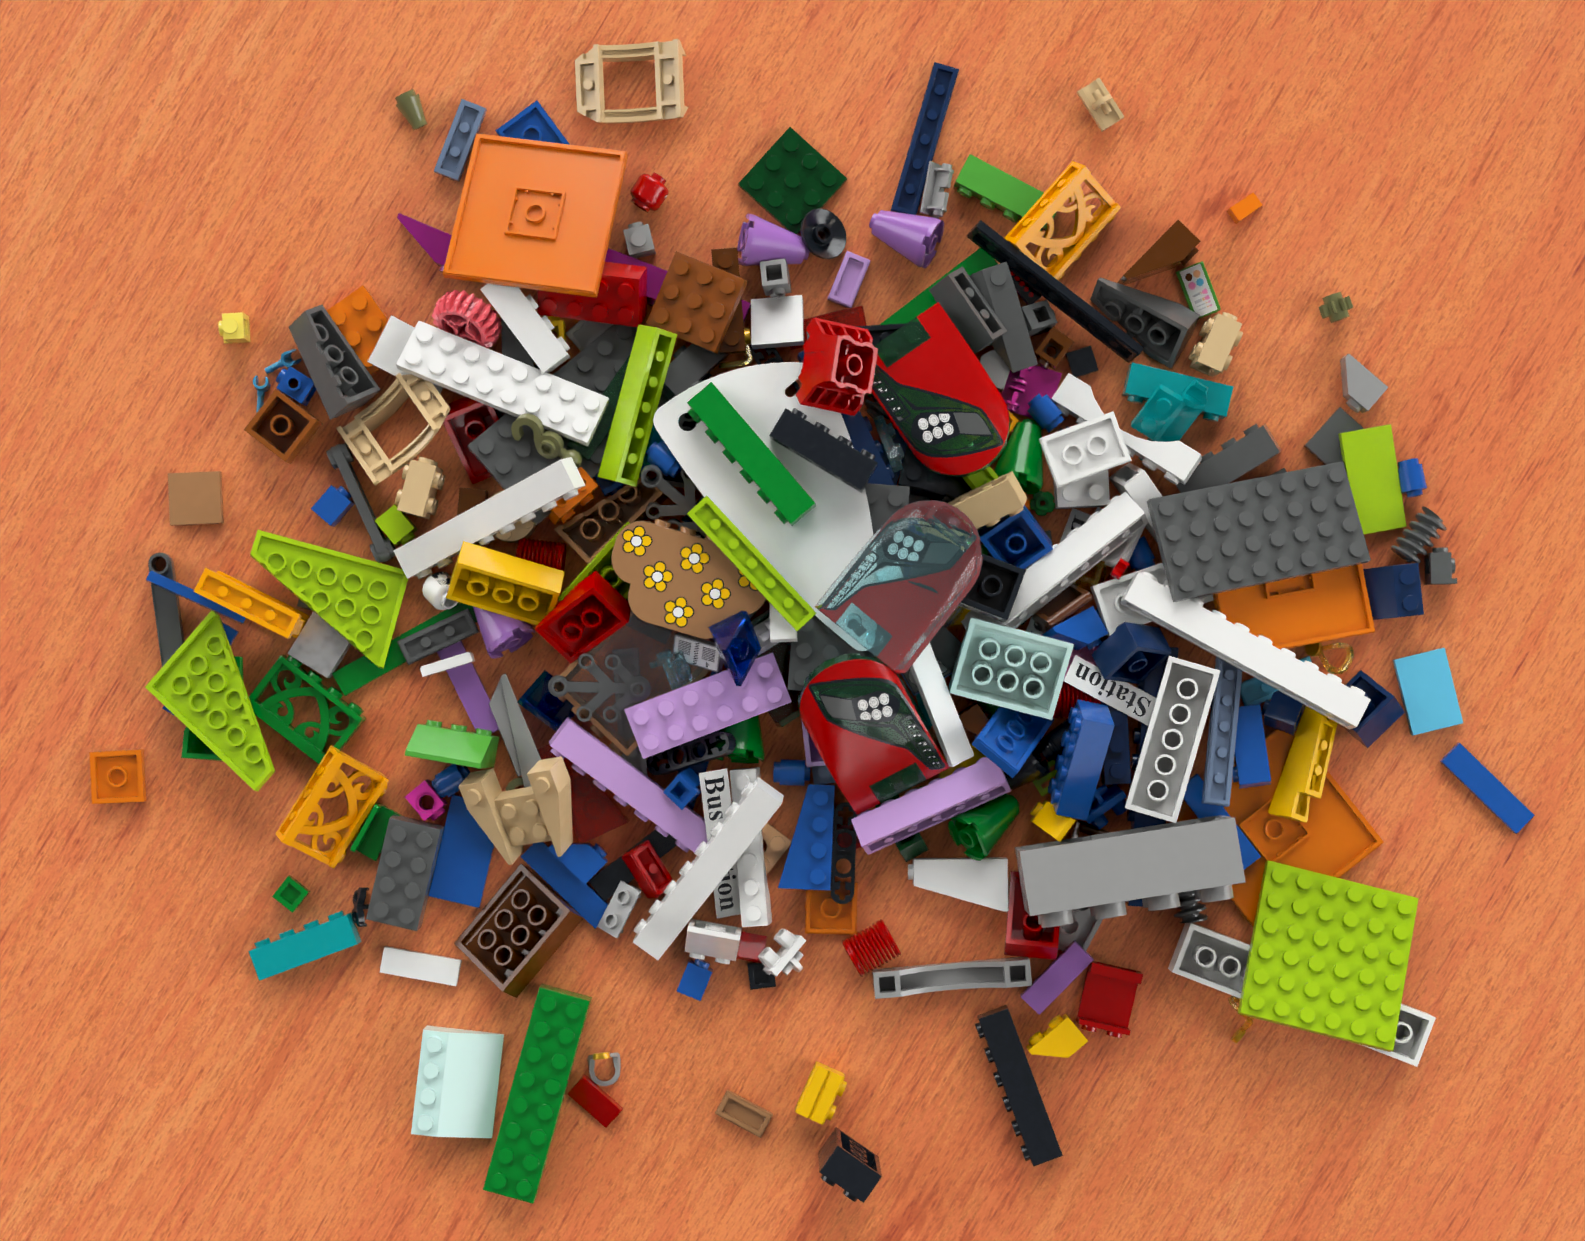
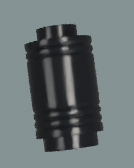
[1037,718,1070,762]

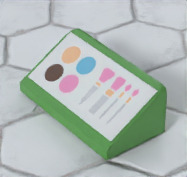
[1176,261,1221,319]

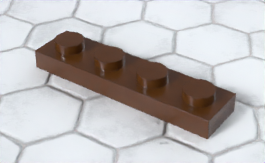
[711,248,746,354]

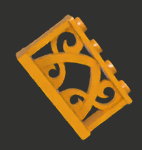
[1004,161,1121,280]
[193,568,310,639]
[276,745,389,869]

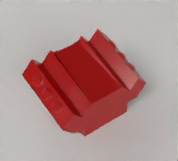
[795,317,878,416]

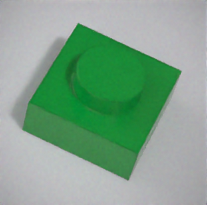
[272,875,310,913]

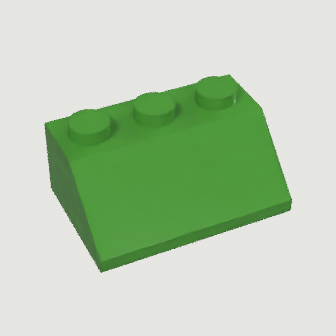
[405,720,499,769]

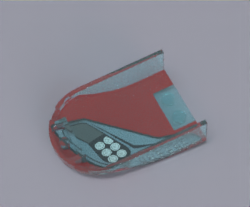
[814,500,983,674]

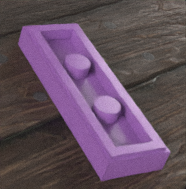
[1020,940,1094,1015]

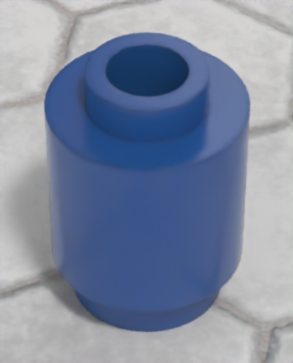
[1027,393,1065,433]
[646,440,682,478]
[1397,458,1427,498]
[1128,536,1155,571]
[773,759,811,786]
[431,764,470,798]

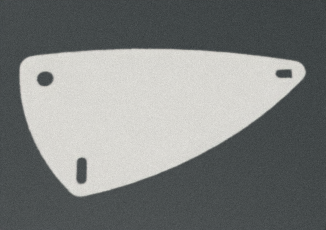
[653,362,877,651]

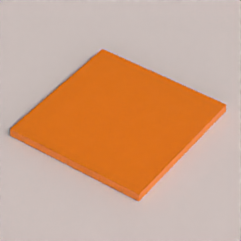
[443,133,628,298]
[1213,564,1375,650]
[1169,729,1384,928]

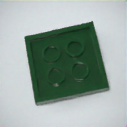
[738,127,847,235]

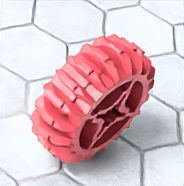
[432,290,502,349]

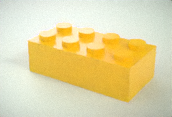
[446,541,565,625]

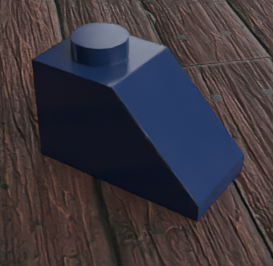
[1261,691,1306,735]

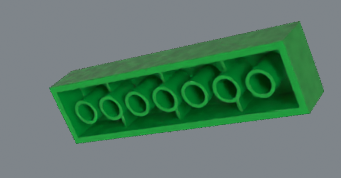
[483,984,592,1204]

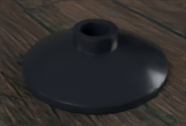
[801,209,846,259]

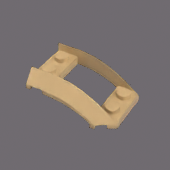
[575,39,688,123]
[336,373,450,485]

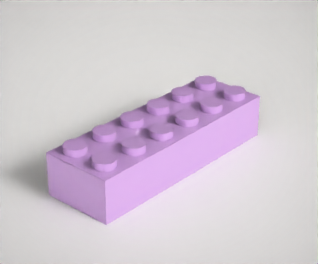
[624,652,792,759]

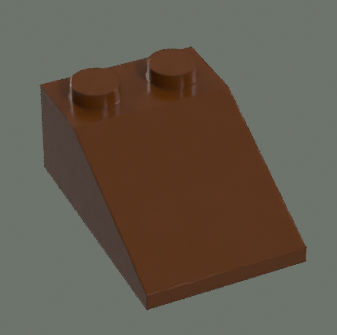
[1117,220,1200,285]

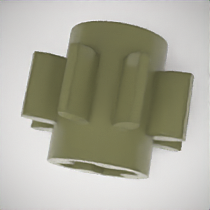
[1319,292,1353,323]

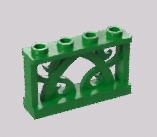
[248,655,366,764]

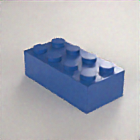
[1048,699,1115,821]

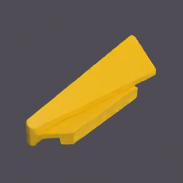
[1268,706,1338,823]

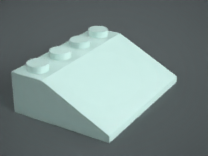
[949,617,1074,720]
[411,1025,504,1138]

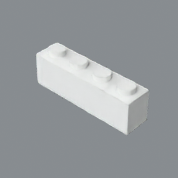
[480,284,570,374]

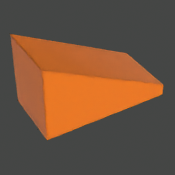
[1227,192,1262,224]

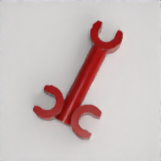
[1104,558,1130,582]

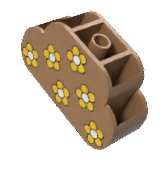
[612,519,766,639]

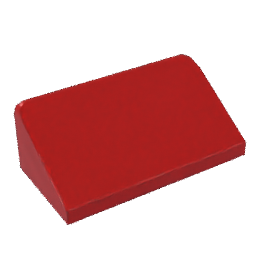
[622,840,673,899]
[567,1074,623,1128]

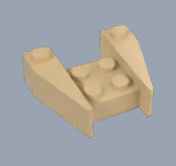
[459,756,573,865]

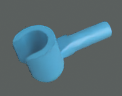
[265,349,301,374]
[253,376,271,413]

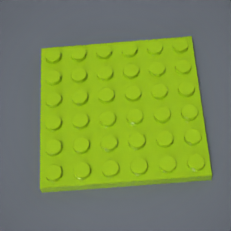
[1238,860,1419,1052]

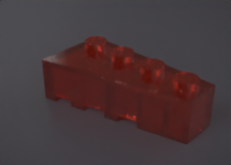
[537,744,630,844]

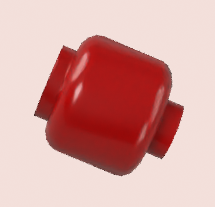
[630,172,669,213]

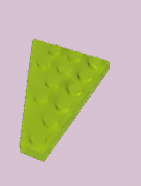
[250,530,409,669]
[145,610,275,791]

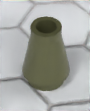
[395,89,427,130]

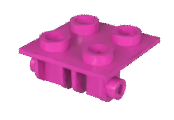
[1001,365,1062,418]

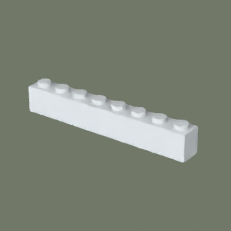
[394,457,585,579]
[961,492,1148,630]
[633,777,784,960]

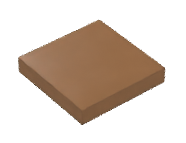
[168,471,224,526]

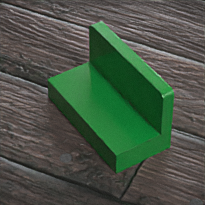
[350,803,402,861]

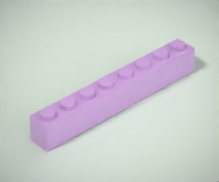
[549,717,707,852]

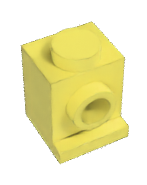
[218,312,251,344]

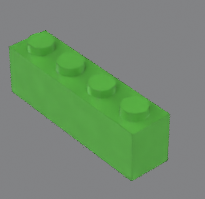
[954,154,1057,234]

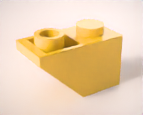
[1026,1014,1088,1058]

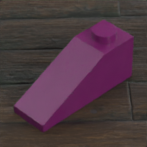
[397,213,452,272]

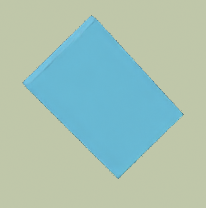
[1393,648,1463,735]

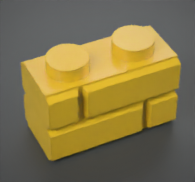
[795,1061,847,1125]

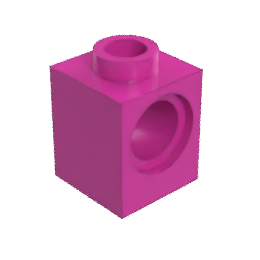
[405,779,448,821]

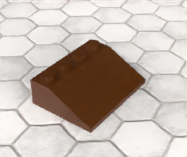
[454,864,584,998]

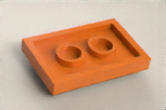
[327,285,388,376]

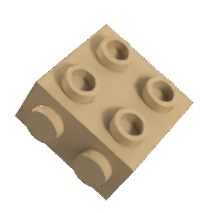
[1188,312,1243,377]
[395,456,445,519]

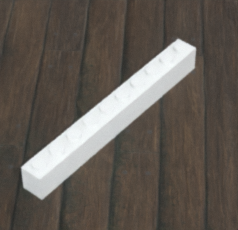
[1120,572,1371,730]

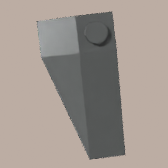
[969,262,1037,373]
[1090,277,1200,368]

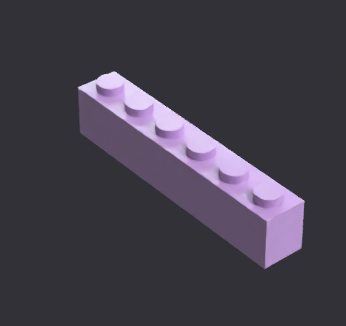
[851,757,1011,855]

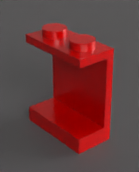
[1076,961,1143,1038]

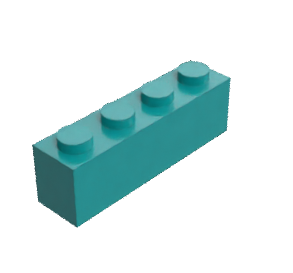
[1122,362,1234,422]
[249,911,362,981]

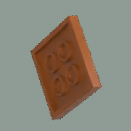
[646,251,748,354]

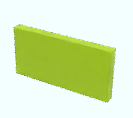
[1338,424,1407,534]

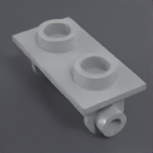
[920,161,954,218]
[597,881,641,939]

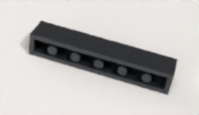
[975,1005,1063,1167]

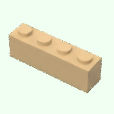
[917,471,1027,542]

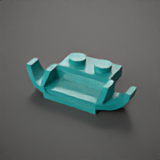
[1131,380,1208,461]

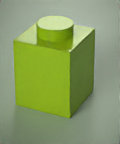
[375,504,418,546]

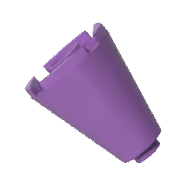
[869,210,944,268]
[737,213,810,266]
[473,607,535,659]

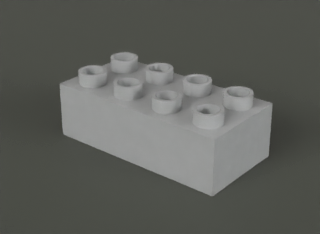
[1015,815,1246,928]

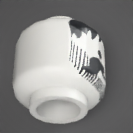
[422,571,458,610]

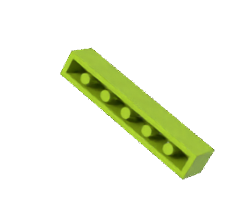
[598,325,677,487]

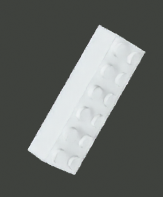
[1124,656,1220,823]

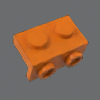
[548,467,598,525]

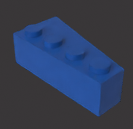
[778,784,835,891]

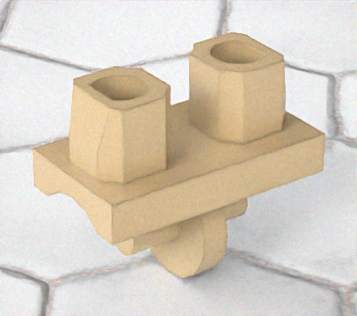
[1077,78,1124,132]

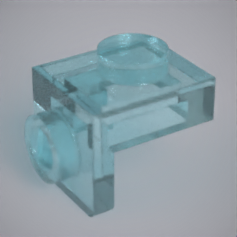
[649,649,693,690]

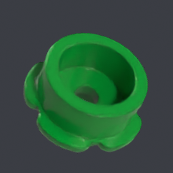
[1030,490,1055,516]

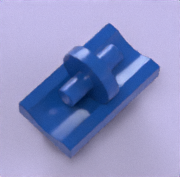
[1087,784,1128,830]

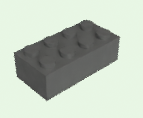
[366,814,445,931]

